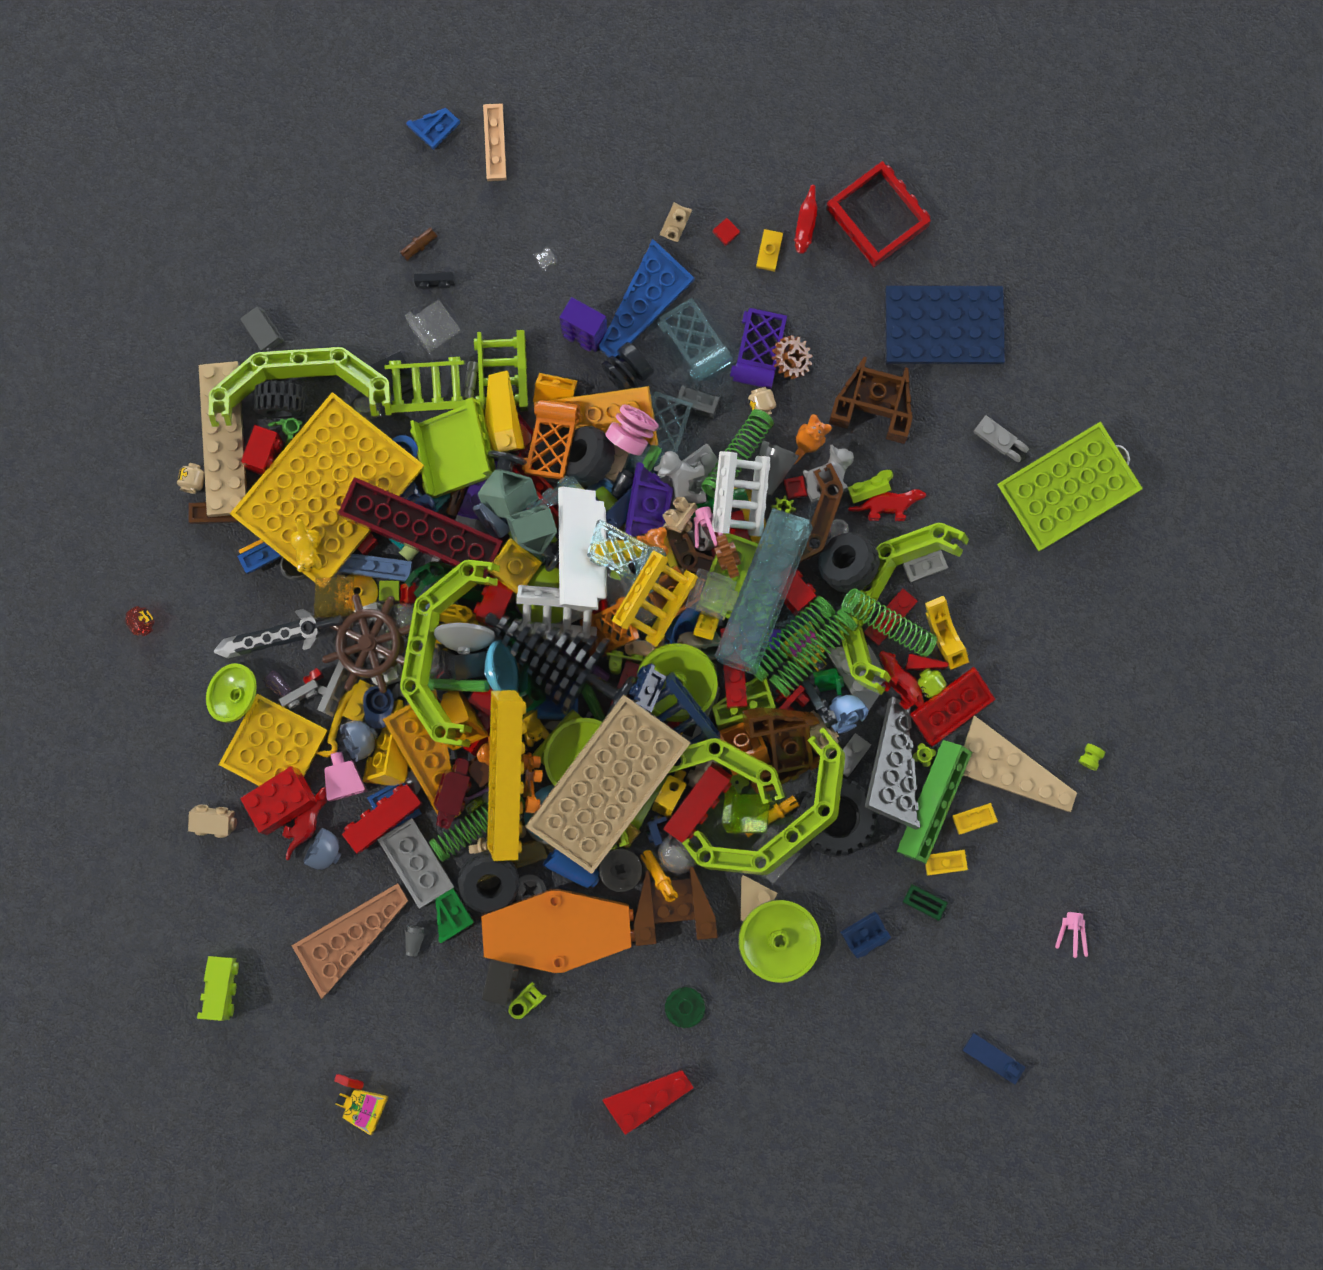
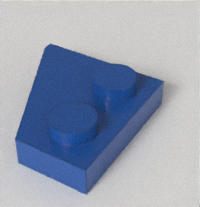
[406,108,460,150]

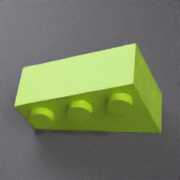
[712,677,776,731]
[197,956,239,1021]

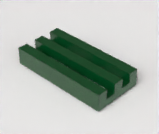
[902,884,948,921]

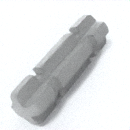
[462,361,478,399]

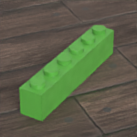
[897,740,972,864]

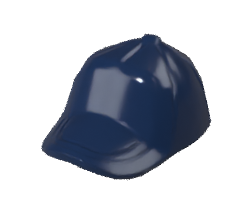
[363,686,394,729]

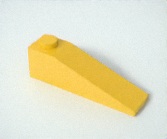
[485,371,525,453]

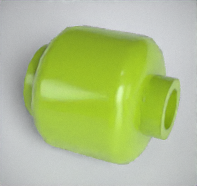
[918,668,947,698]

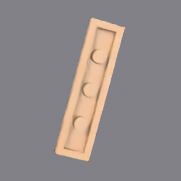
[483,104,507,181]

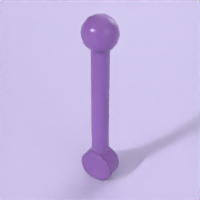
[463,787,489,805]

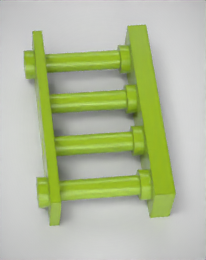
[474,330,528,413]
[385,357,466,413]

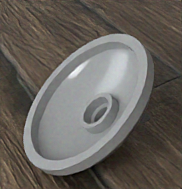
[434,623,496,654]

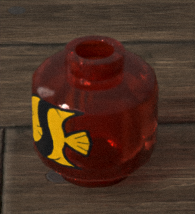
[124,606,155,637]

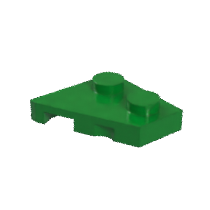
[435,888,474,944]

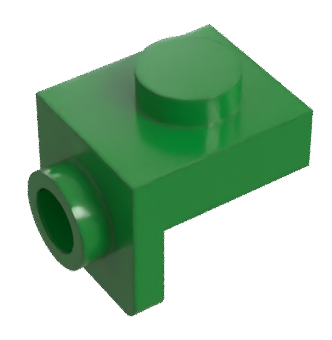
[813,668,844,696]

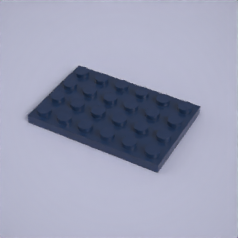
[885,286,1005,364]

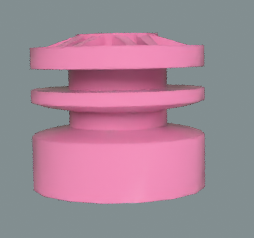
[605,404,658,456]

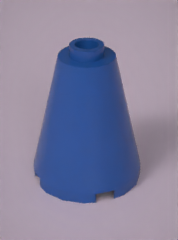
[543,848,600,888]

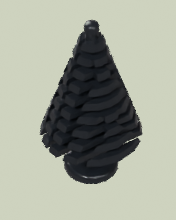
[484,612,637,716]

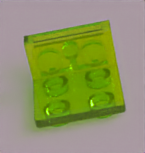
[722,786,771,833]

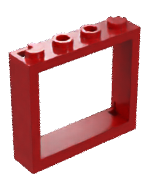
[826,161,931,267]

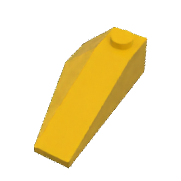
[363,699,408,786]

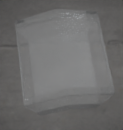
[353,397,382,420]

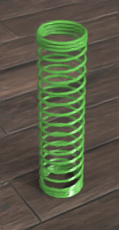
[701,409,774,499]
[842,588,937,657]
[746,596,835,681]
[769,609,858,697]
[429,795,525,862]

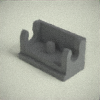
[240,306,284,351]
[676,385,720,419]

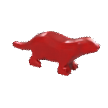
[794,185,817,254]
[848,489,926,521]
[879,651,924,710]
[282,787,327,860]

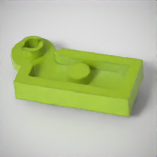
[848,470,893,503]

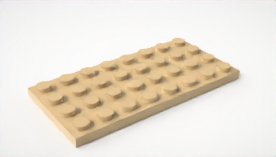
[525,694,690,874]

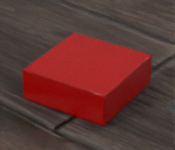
[712,218,740,246]
[784,476,807,500]

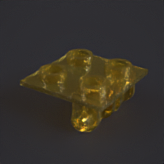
[314,574,354,617]

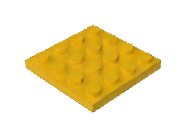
[219,694,328,786]

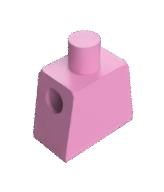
[324,752,367,802]

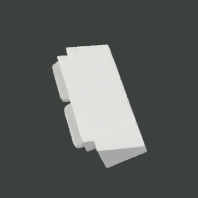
[558,487,607,612]

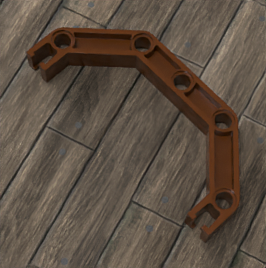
[669,463,843,589]

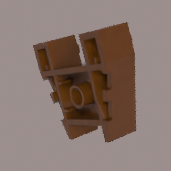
[829,357,912,444]
[742,707,820,794]
[634,867,717,946]

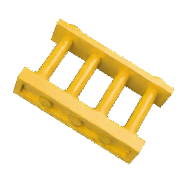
[612,550,698,647]

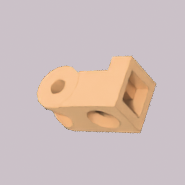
[625,637,665,657]

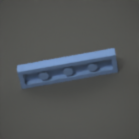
[337,554,413,582]

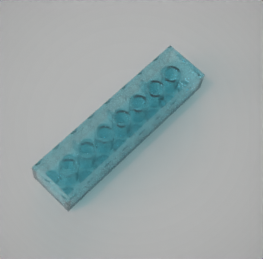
[715,508,813,675]

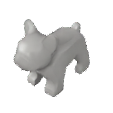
[803,444,854,502]
[654,451,706,504]

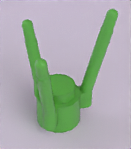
[268,418,303,449]

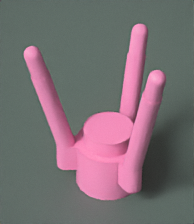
[693,507,723,548]
[1055,912,1088,958]

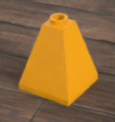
[440,691,488,751]

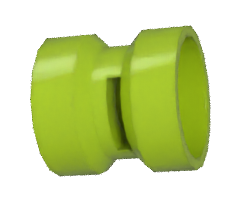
[1078,743,1105,771]

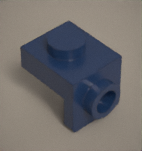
[646,814,668,847]

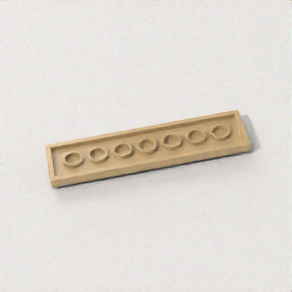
[199,361,247,517]

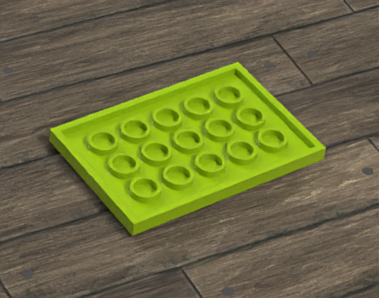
[997,421,1143,552]

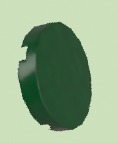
[665,987,705,1028]

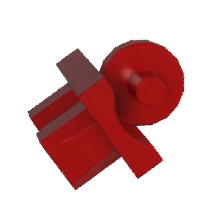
[774,685,810,710]

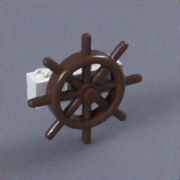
[322,594,411,693]

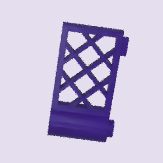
[730,308,787,389]

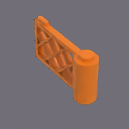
[522,400,580,480]
[579,597,639,659]

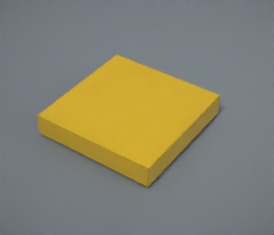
[487,538,543,594]

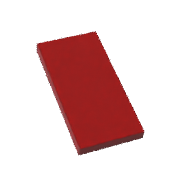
[909,667,996,747]

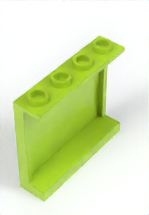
[410,397,496,498]

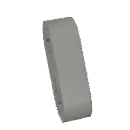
[687,517,714,551]

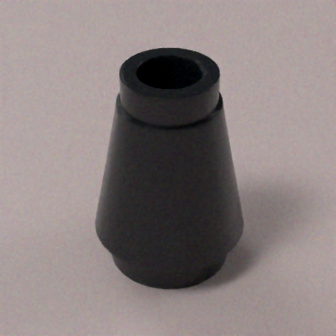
[610,468,635,498]

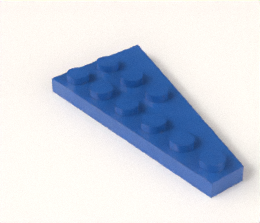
[599,239,695,358]

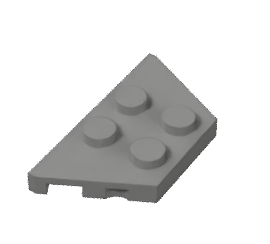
[826,645,885,710]

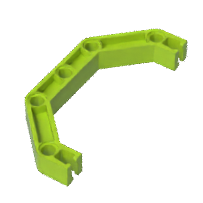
[209,347,391,427]
[837,523,969,695]
[400,560,500,747]
[682,727,845,875]
[610,738,785,850]

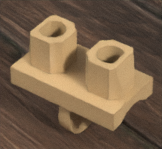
[660,202,692,242]
[663,497,698,533]

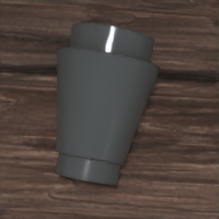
[405,925,425,957]

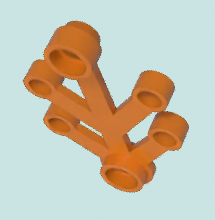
[521,753,542,813]

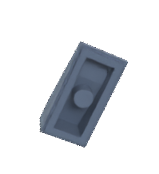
[472,503,510,539]

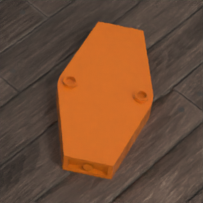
[481,889,635,973]

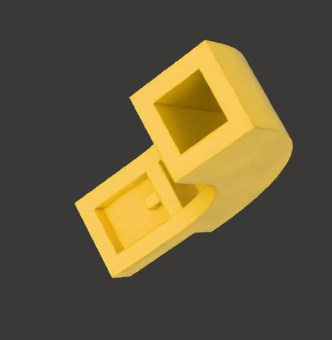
[925,596,969,670]

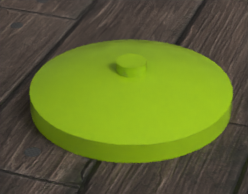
[636,643,718,722]
[544,718,602,786]
[739,900,821,983]

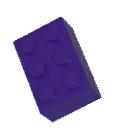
[559,297,607,352]

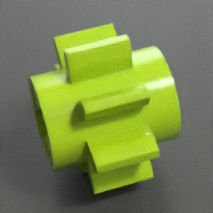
[771,496,796,522]

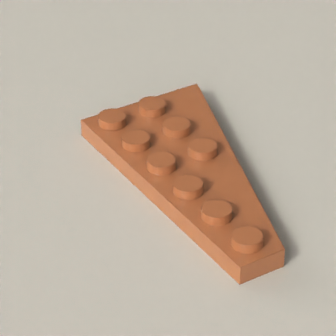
[292,883,409,999]

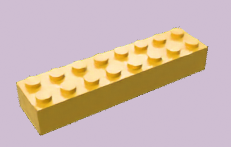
[487,690,526,861]

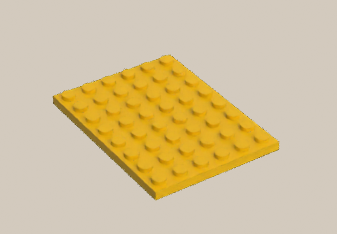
[230,392,425,589]

